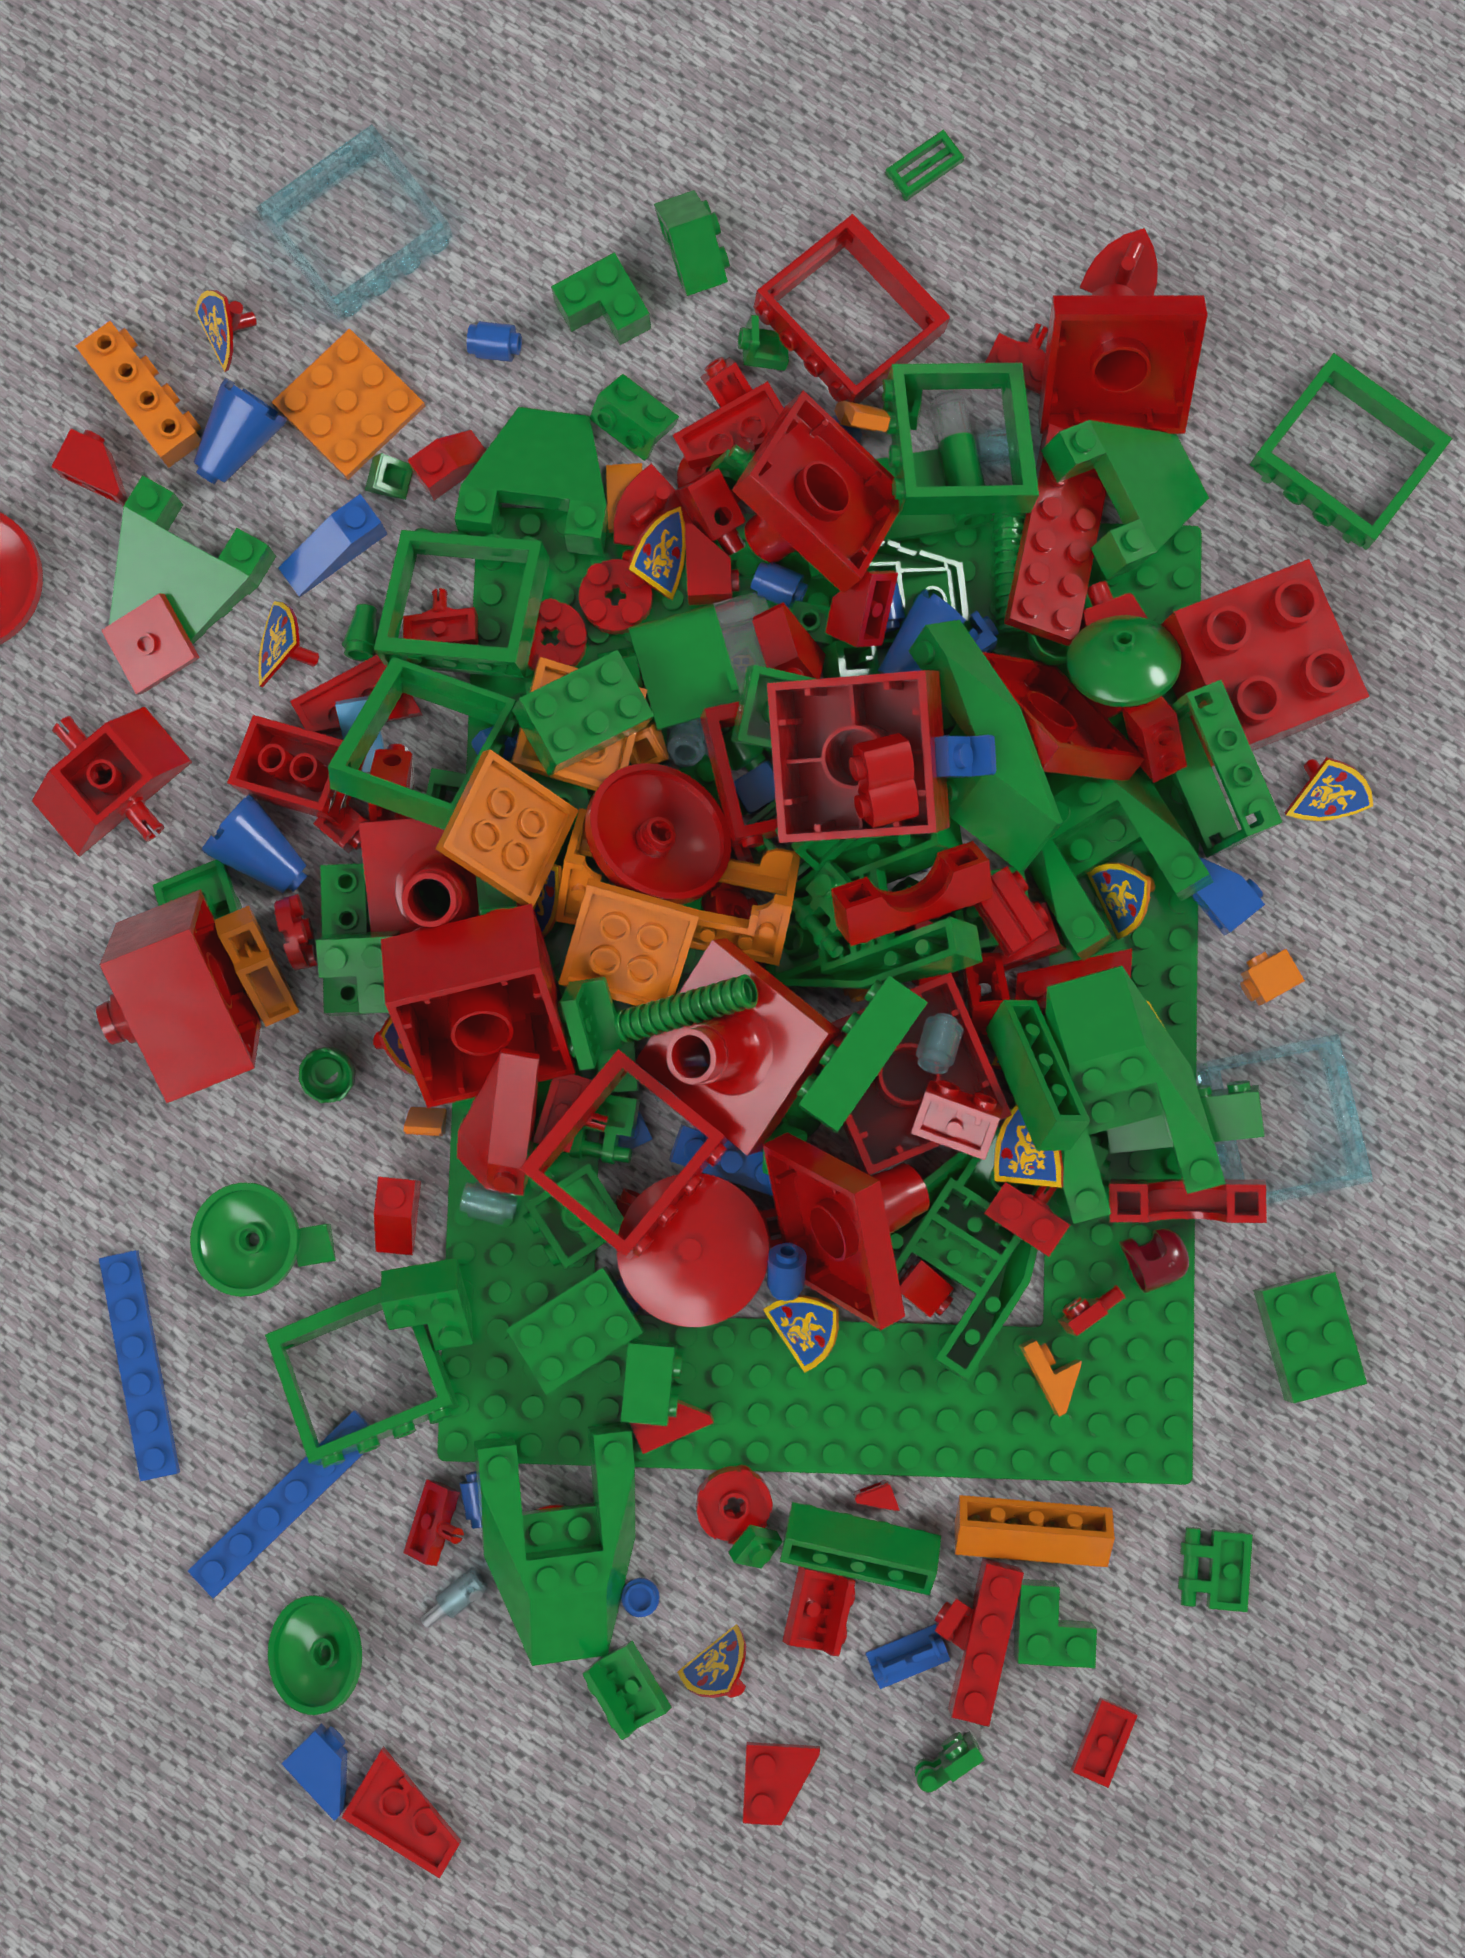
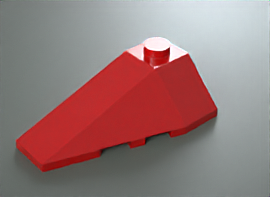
[457,1048,540,1196]

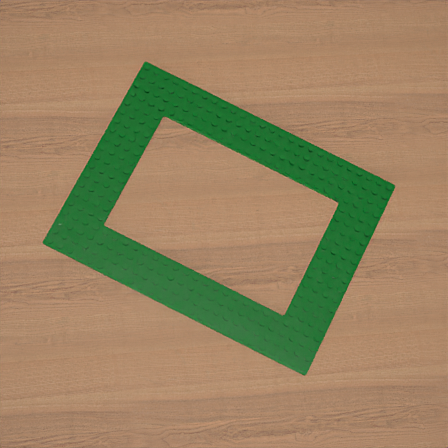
[437,507,1202,1485]

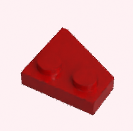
[743,1742,820,1826]

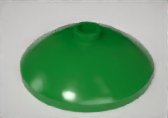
[1067,615,1181,707]
[190,1183,300,1297]
[268,1595,362,1715]

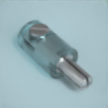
[421,1567,489,1628]

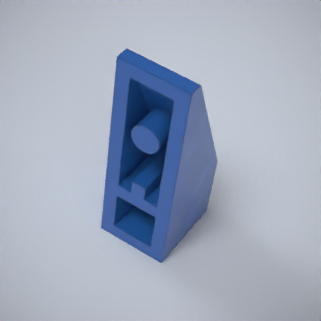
[278,494,388,597]
[1192,857,1265,936]

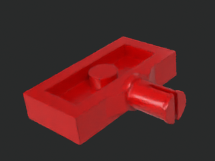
[985,323,1048,394]
[403,588,478,645]
[533,1074,608,1153]
[984,1182,1070,1257]
[1058,1285,1126,1336]
[403,1479,464,1566]

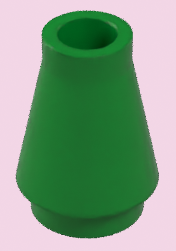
[342,604,377,661]

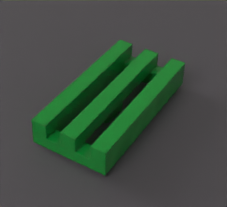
[885,129,964,201]

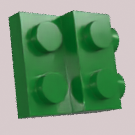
[153,860,242,920]
[522,1163,624,1269]

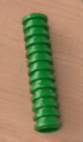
[993,513,1028,637]
[614,974,758,1043]

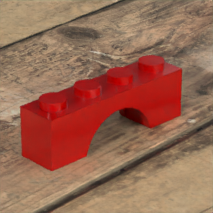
[831,841,993,946]
[1109,1179,1267,1223]
[948,1558,1024,1727]

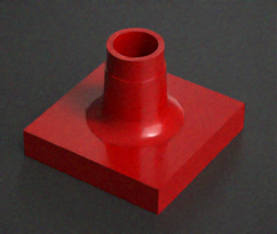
[1038,284,1208,434]
[732,390,899,593]
[983,652,1145,781]
[359,817,522,934]
[635,938,841,1156]
[763,1132,930,1330]

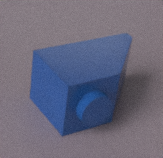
[282,1723,348,1821]

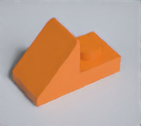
[1019,1339,1082,1417]

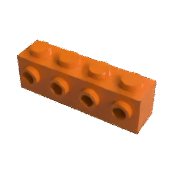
[75,321,202,468]
[954,1495,1115,1567]

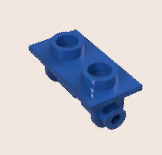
[865,1624,950,1689]

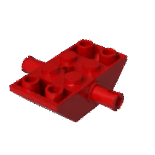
[32,706,192,857]

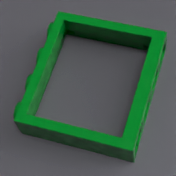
[1249,353,1453,550]
[881,363,1039,515]
[374,528,550,678]
[328,657,519,830]
[1171,680,1282,858]
[265,1286,459,1469]

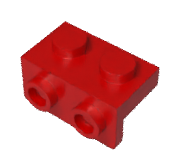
[782,1566,855,1657]

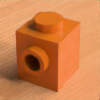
[1240,949,1305,1006]

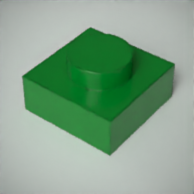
[728,1525,783,1569]

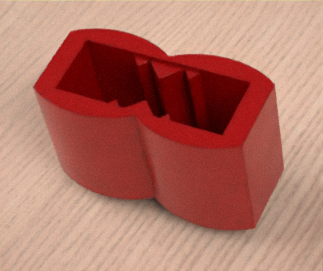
[849,733,919,828]

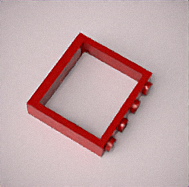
[753,214,950,404]
[700,701,779,848]
[519,1049,728,1260]

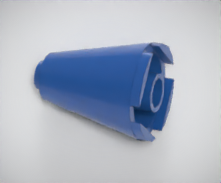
[194,377,287,484]
[878,589,980,674]
[201,794,307,893]

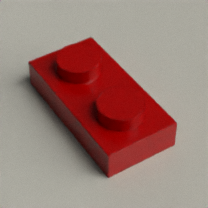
[1071,1697,1138,1788]

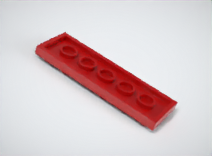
[1004,423,1106,646]

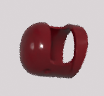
[1119,1228,1189,1293]

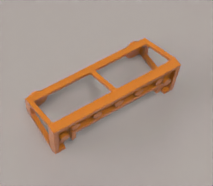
[555,808,800,966]

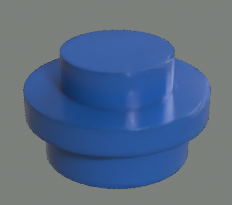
[621,1578,660,1617]

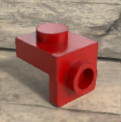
[313,805,367,854]
[934,1598,973,1651]

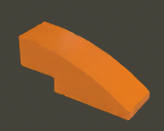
[214,905,300,1027]

